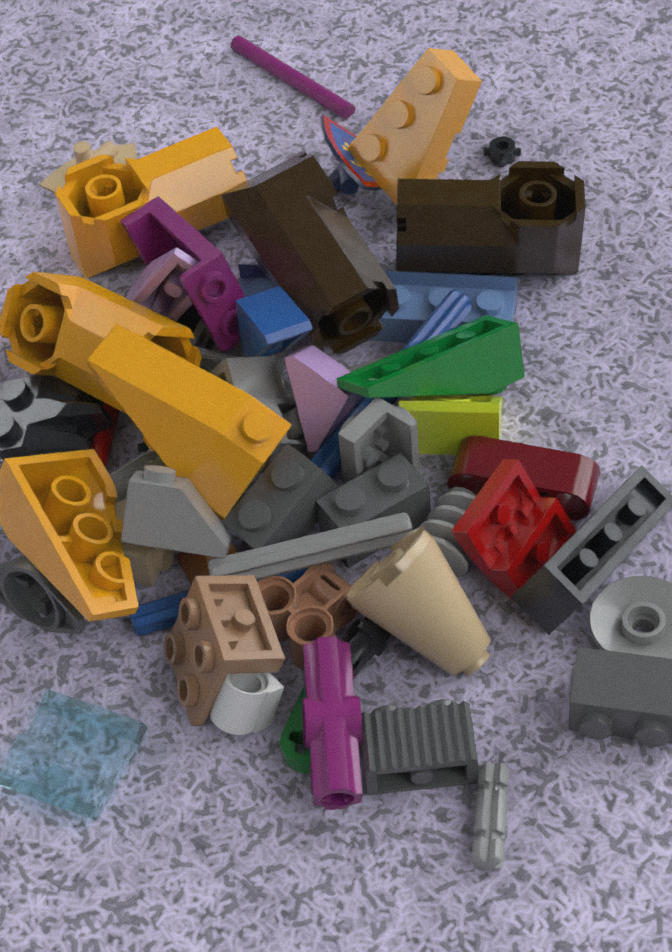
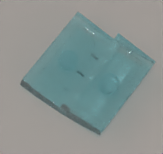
[0,689,148,821]

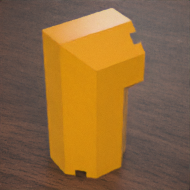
[55,126,247,278]
[0,272,202,414]

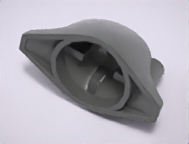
[0,555,85,634]

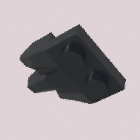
[0,375,114,464]

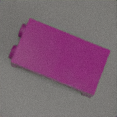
[120,196,246,352]

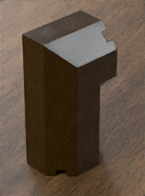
[221,152,399,354]
[396,161,586,273]

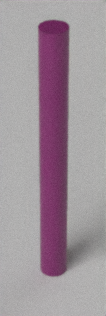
[231,35,355,120]

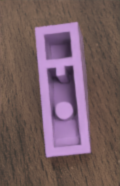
[126,247,199,322]

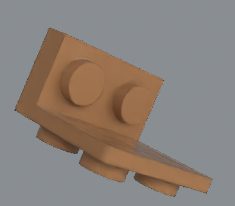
[164,575,285,726]

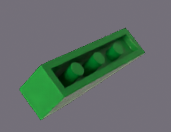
[337,315,525,398]

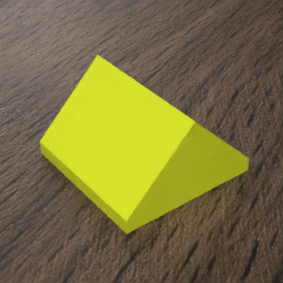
[399,395,503,455]

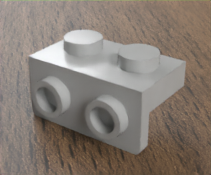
[338,397,420,485]

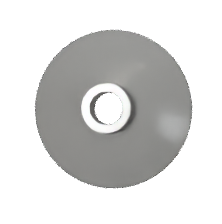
[590,575,672,659]

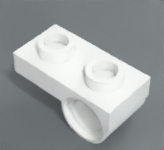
[210,672,284,735]

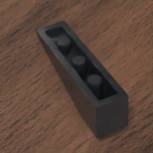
[511,465,672,635]

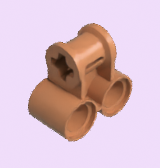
[257,562,359,671]

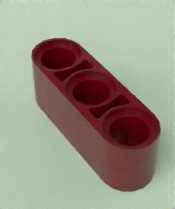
[447,435,601,521]

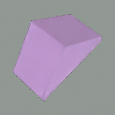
[284,345,362,452]

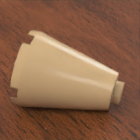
[346,526,491,676]

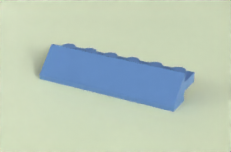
[238,264,519,343]

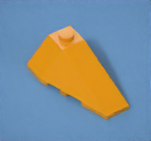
[0,449,139,622]

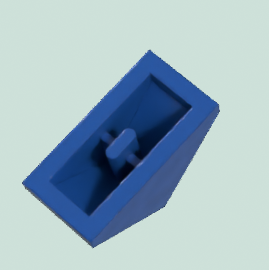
[235,285,313,357]

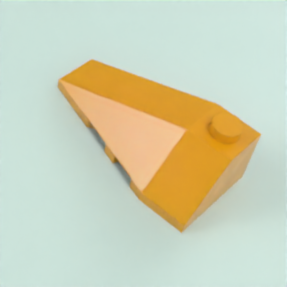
[86,323,292,521]

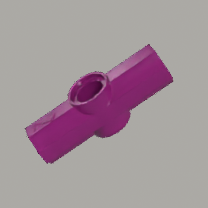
[302,637,363,810]

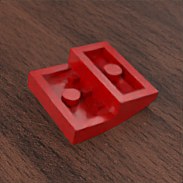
[451,459,576,603]

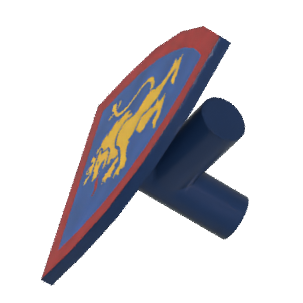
[320,115,382,195]

